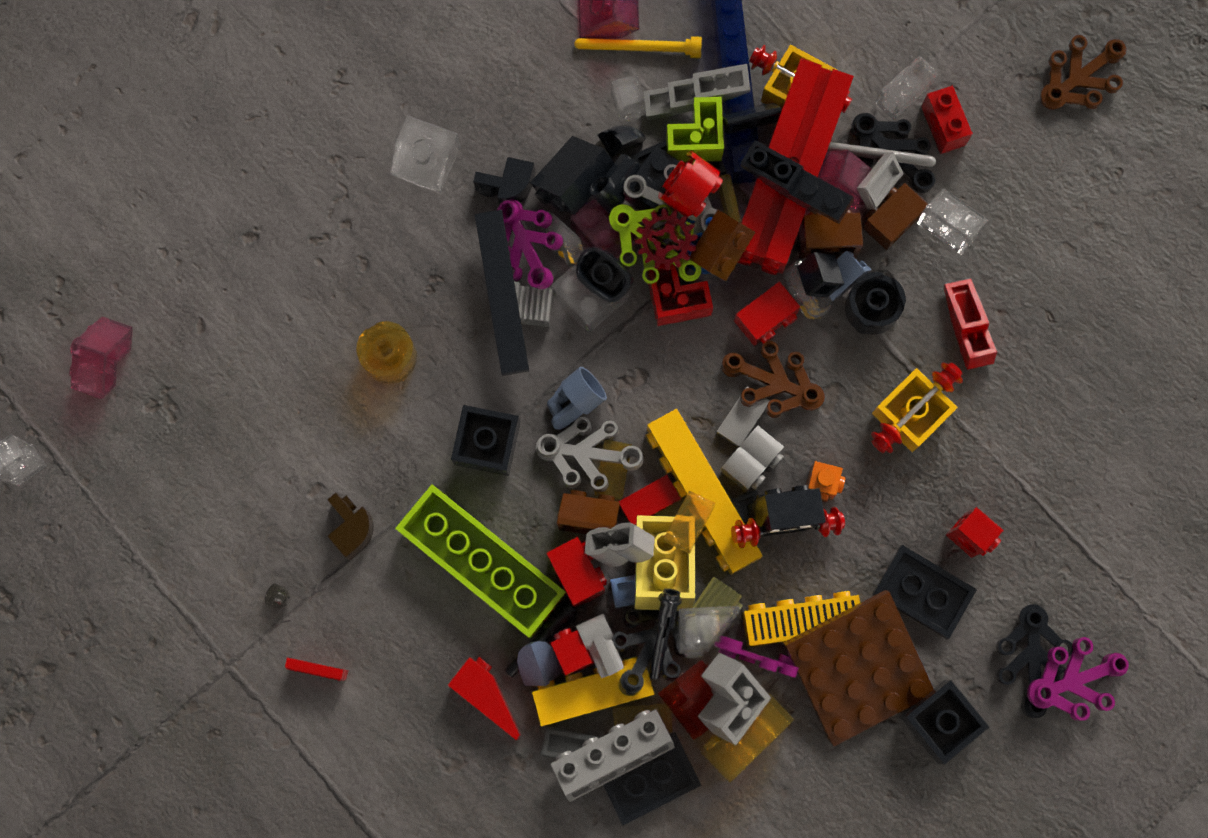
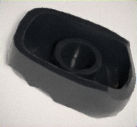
[576,246,633,302]

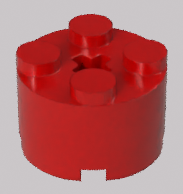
[658,151,723,217]

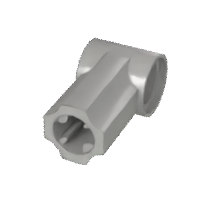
[576,614,624,678]

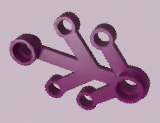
[497,199,563,290]
[714,635,798,678]
[1027,637,1129,721]

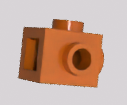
[806,461,845,502]

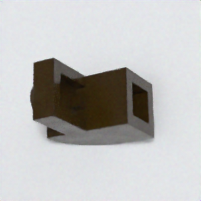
[327,493,374,560]

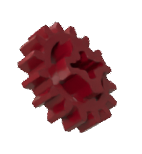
[635,207,698,271]

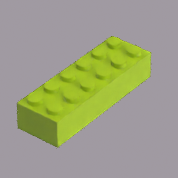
[395,484,567,639]

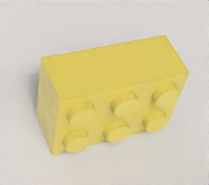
[634,516,695,611]

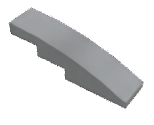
[643,64,750,120]

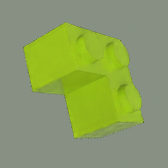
[666,97,724,162]

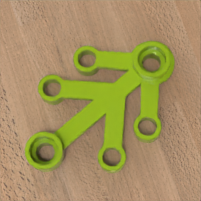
[609,204,701,284]

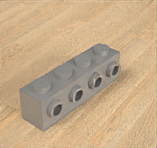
[551,710,675,802]

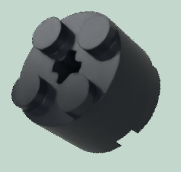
[845,272,906,335]

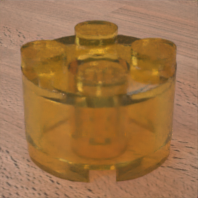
[356,321,417,383]

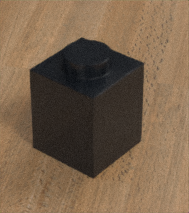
[797,252,844,298]

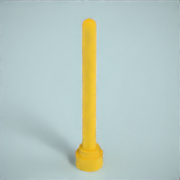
[574,36,702,58]

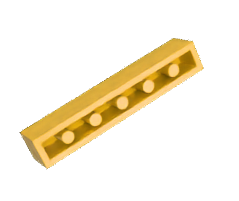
[645,408,763,575]

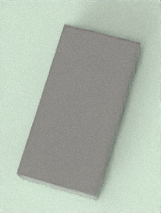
[857,152,904,210]
[716,386,769,448]

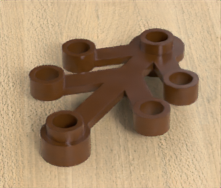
[1040,35,1126,110]
[721,341,825,418]

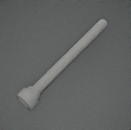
[827,142,936,167]

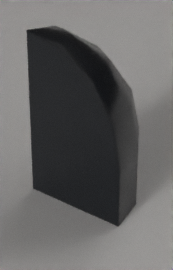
[597,125,646,158]

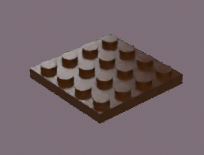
[783,590,934,747]

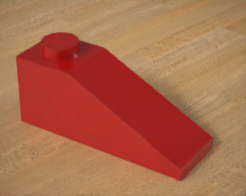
[448,657,521,740]

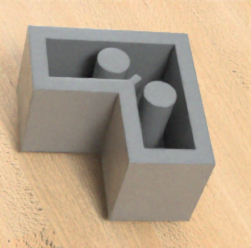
[698,653,771,746]

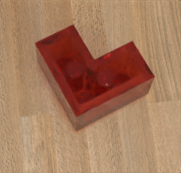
[658,659,714,740]

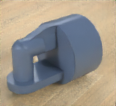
[547,367,607,430]

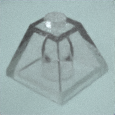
[677,606,740,658]

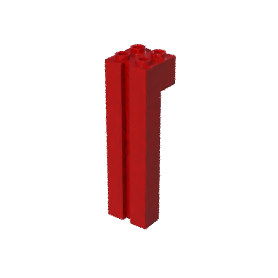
[737,58,854,275]

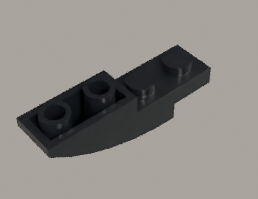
[740,140,854,224]

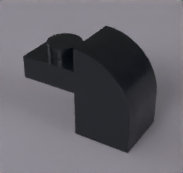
[473,157,535,205]

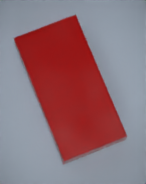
[619,475,681,525]
[285,657,349,681]

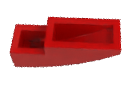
[944,278,997,370]

